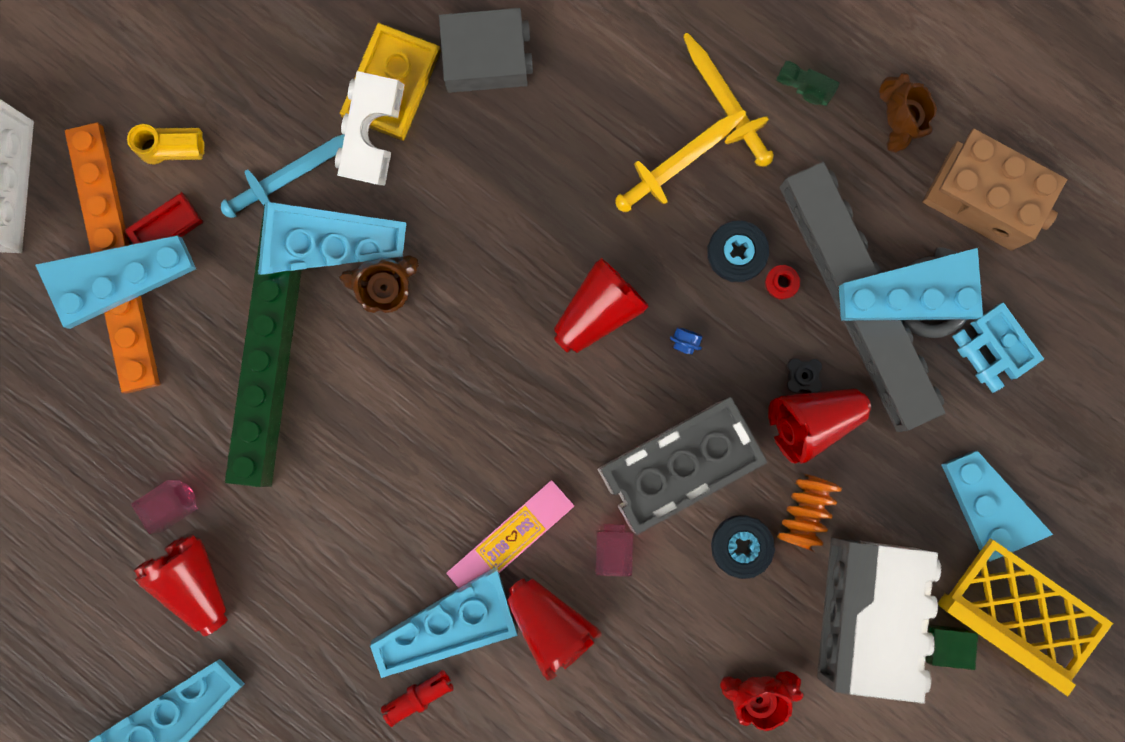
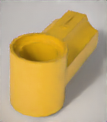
[127,124,204,165]

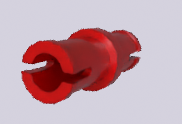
[381,670,454,727]

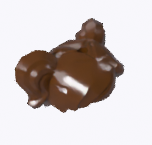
[879,73,937,153]
[339,255,419,313]

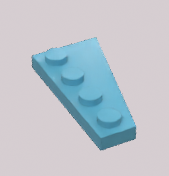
[258,202,406,275]
[36,235,196,329]
[370,566,518,678]

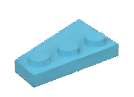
[941,451,1053,562]

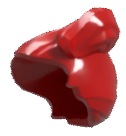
[720,671,804,731]

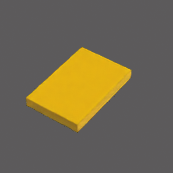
[340,23,441,141]

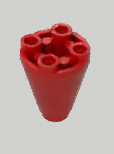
[133,535,228,637]

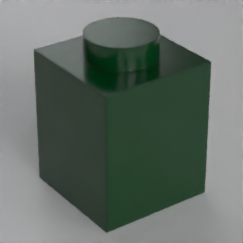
[925,624,978,670]

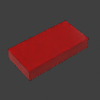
[124,192,204,244]

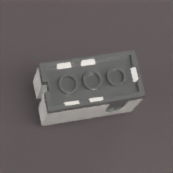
[597,397,768,535]

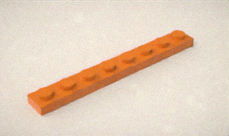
[64,122,160,393]

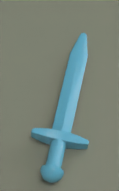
[221,134,345,218]

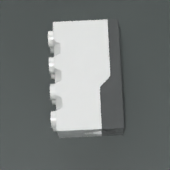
[817,537,941,703]

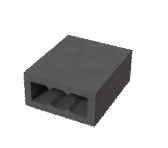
[439,8,533,93]

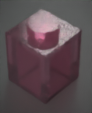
[131,480,198,534]
[595,524,633,576]

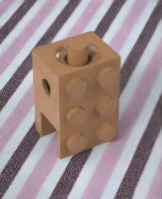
[922,128,1067,251]

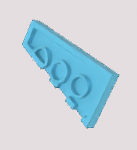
[839,248,983,321]
[88,659,245,742]

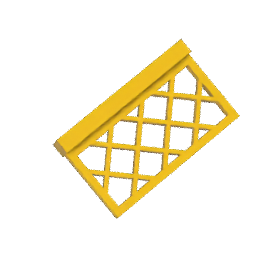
[938,539,1113,696]

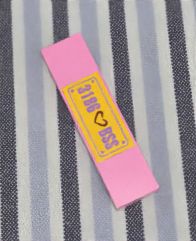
[446,480,574,588]

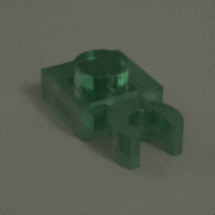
[776,60,840,106]

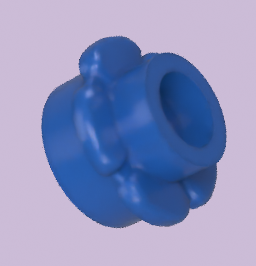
[670,327,703,355]

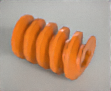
[777,474,842,552]

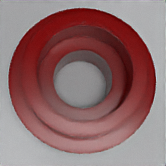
[765,265,800,300]

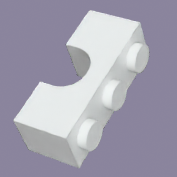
[335,71,405,186]

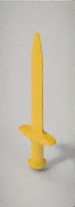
[683,33,774,167]
[615,110,746,212]

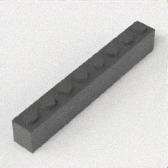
[779,162,946,432]

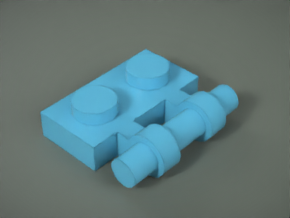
[952,302,1044,393]

